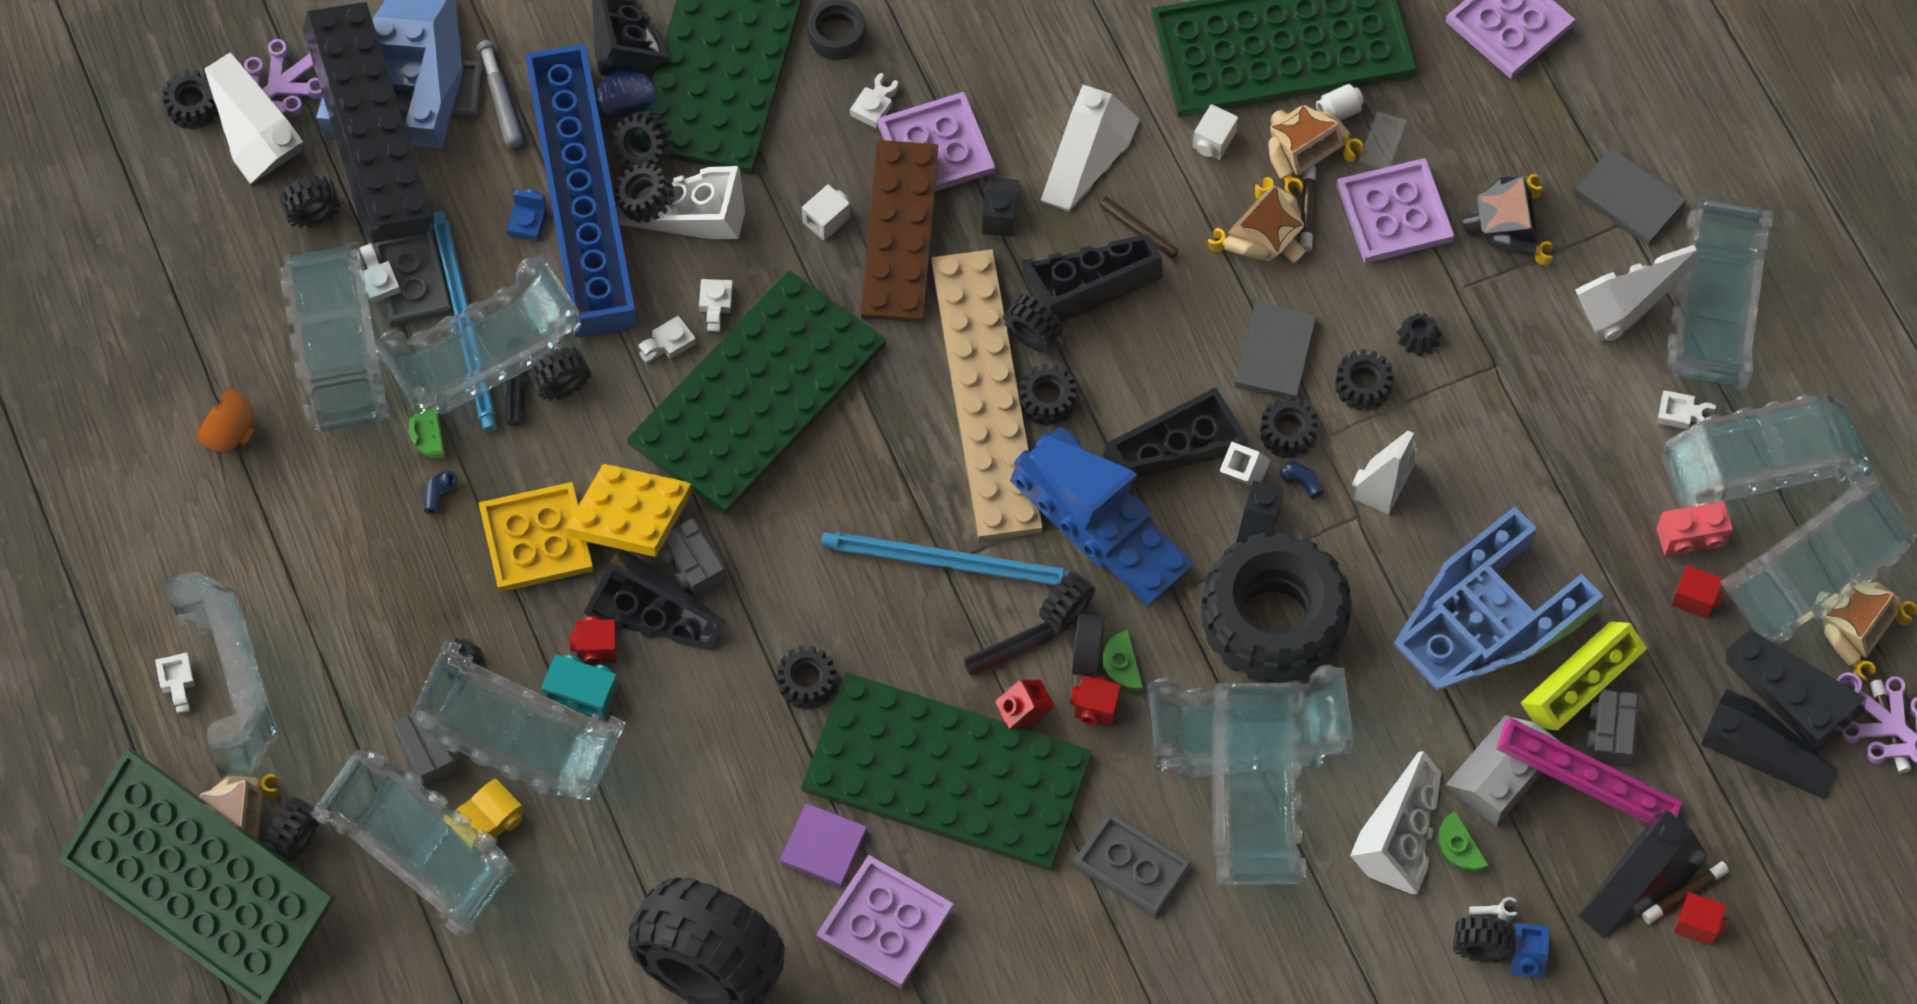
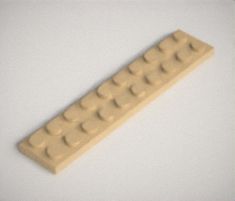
[931,249,1042,542]

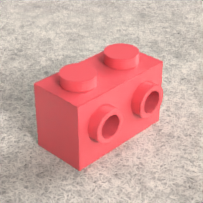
[1657,501,1733,557]

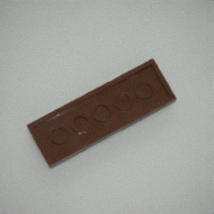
[861,140,939,323]

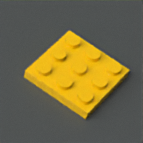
[566,463,692,557]
[479,482,593,593]

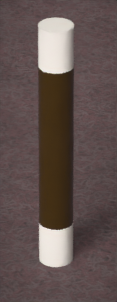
[1300,165,1316,252]
[1870,680,1911,774]
[1642,861,1729,924]

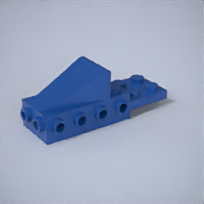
[1010,427,1194,607]

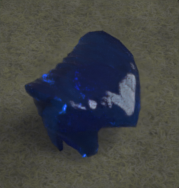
[596,70,656,120]

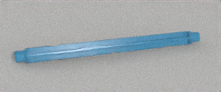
[432,211,497,433]
[821,532,1071,585]

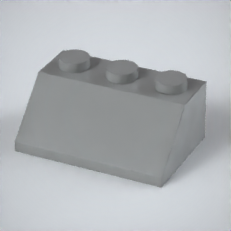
[1444,715,1560,827]

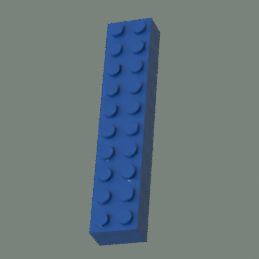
[525,44,637,338]

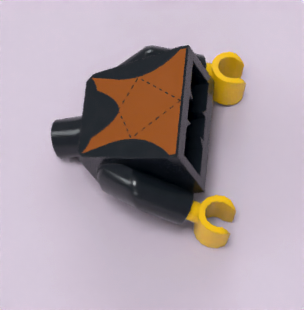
[1463,174,1554,265]

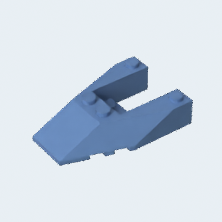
[316,0,463,148]
[1394,506,1604,691]

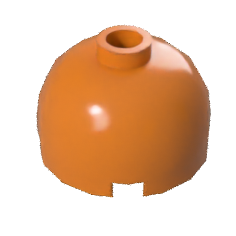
[195,387,256,452]

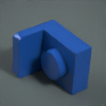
[507,190,547,242]
[1511,923,1549,978]

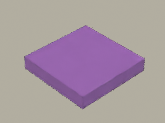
[780,803,867,888]

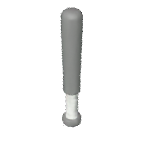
[476,40,523,149]

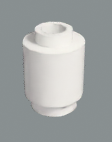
[1316,84,1364,121]

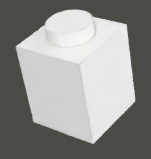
[1193,104,1238,160]
[802,184,850,241]
[1220,442,1271,486]

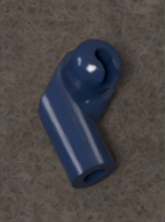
[1280,461,1324,500]
[424,470,458,514]

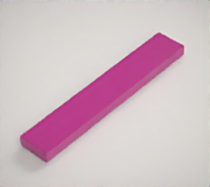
[1496,718,1683,824]

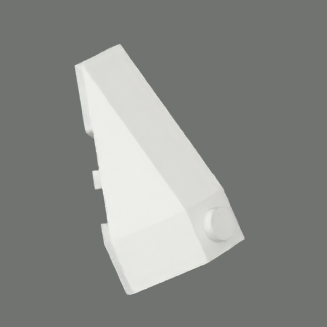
[205,52,303,185]
[1040,85,1140,213]
[616,166,745,239]
[1575,245,1701,343]
[1352,431,1418,515]
[1350,751,1441,894]

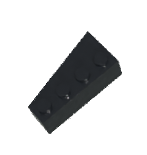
[1022,234,1163,323]
[1103,387,1248,478]
[1725,629,1867,753]

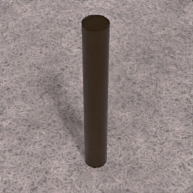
[1099,196,1179,259]

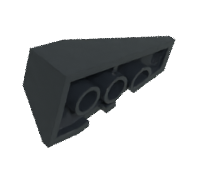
[592,0,669,80]
[583,549,726,649]
[1701,688,1836,799]
[1578,810,1707,937]

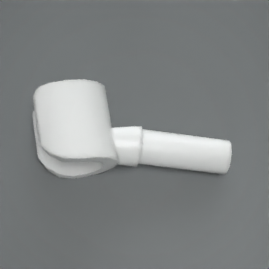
[1469,897,1517,922]

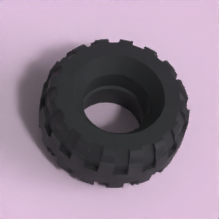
[1201,532,1352,684]
[628,877,785,1004]

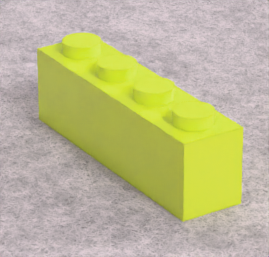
[1520,622,1647,730]

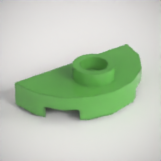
[408,398,445,458]
[1103,629,1143,692]
[1437,811,1488,873]

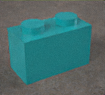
[541,654,618,721]

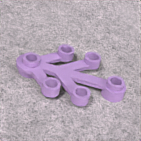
[244,39,323,117]
[1837,672,1917,764]

